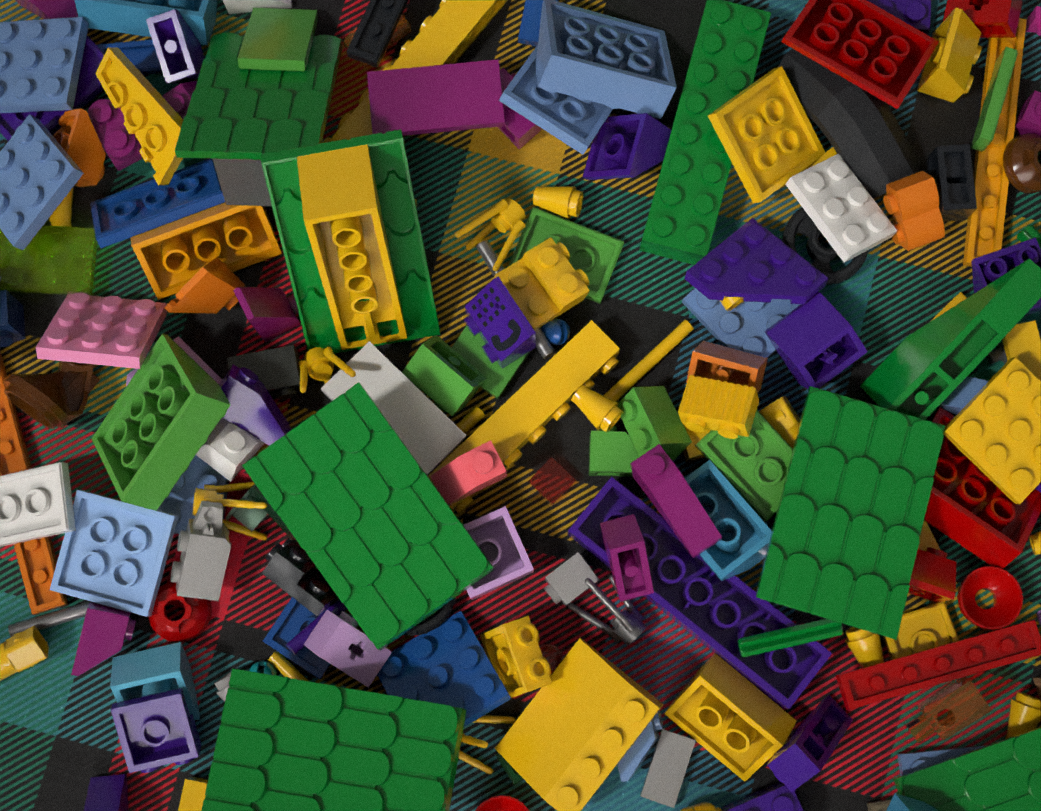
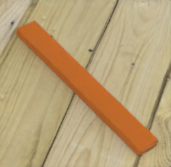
[0,351,69,615]

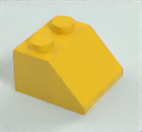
[917,8,982,103]

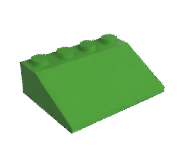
[91,333,231,511]

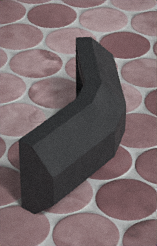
[778,49,921,199]

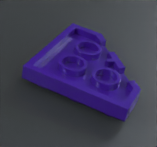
[684,218,828,304]

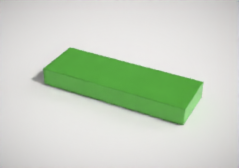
[971,47,1018,152]

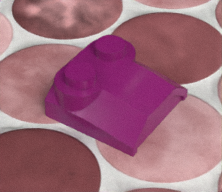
[87,99,143,171]

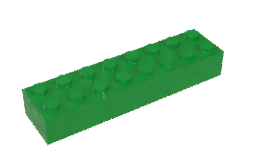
[639,0,771,265]

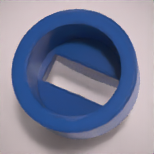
[541,318,570,345]

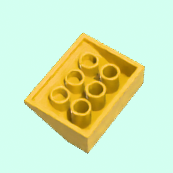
[495,638,664,811]

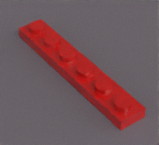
[836,620,1041,710]

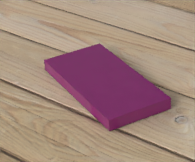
[367,59,505,136]

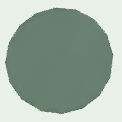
[225,485,272,532]

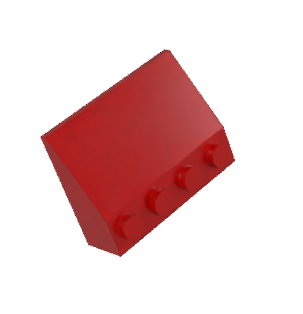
[781,0,939,109]
[924,407,1041,569]

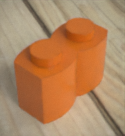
[883,171,945,251]

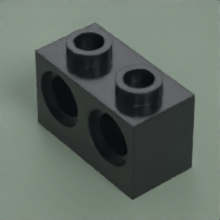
[926,144,977,221]

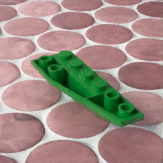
[860,258,1041,420]

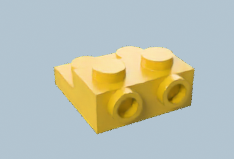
[493,237,590,331]
[480,616,552,698]

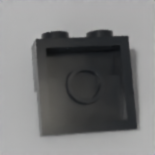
[262,535,339,616]

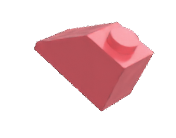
[430,440,507,506]

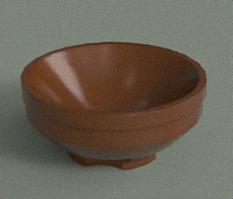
[1003,133,1041,194]

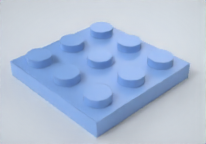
[49,490,179,617]

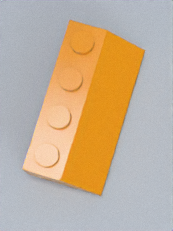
[130,202,282,300]

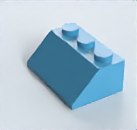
[685,459,772,581]

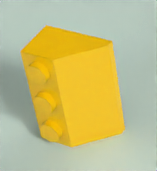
[664,653,797,782]

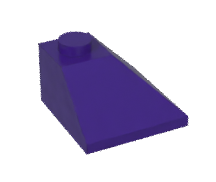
[582,113,672,180]

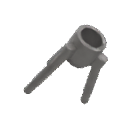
[568,575,647,646]

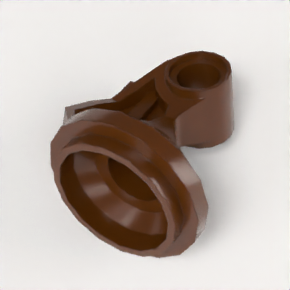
[3,361,100,429]

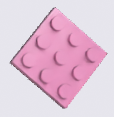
[36,293,167,369]

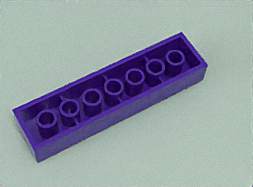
[567,477,832,709]

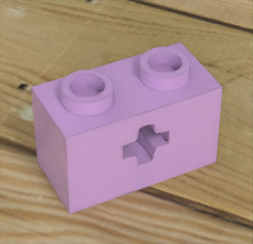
[303,609,392,688]

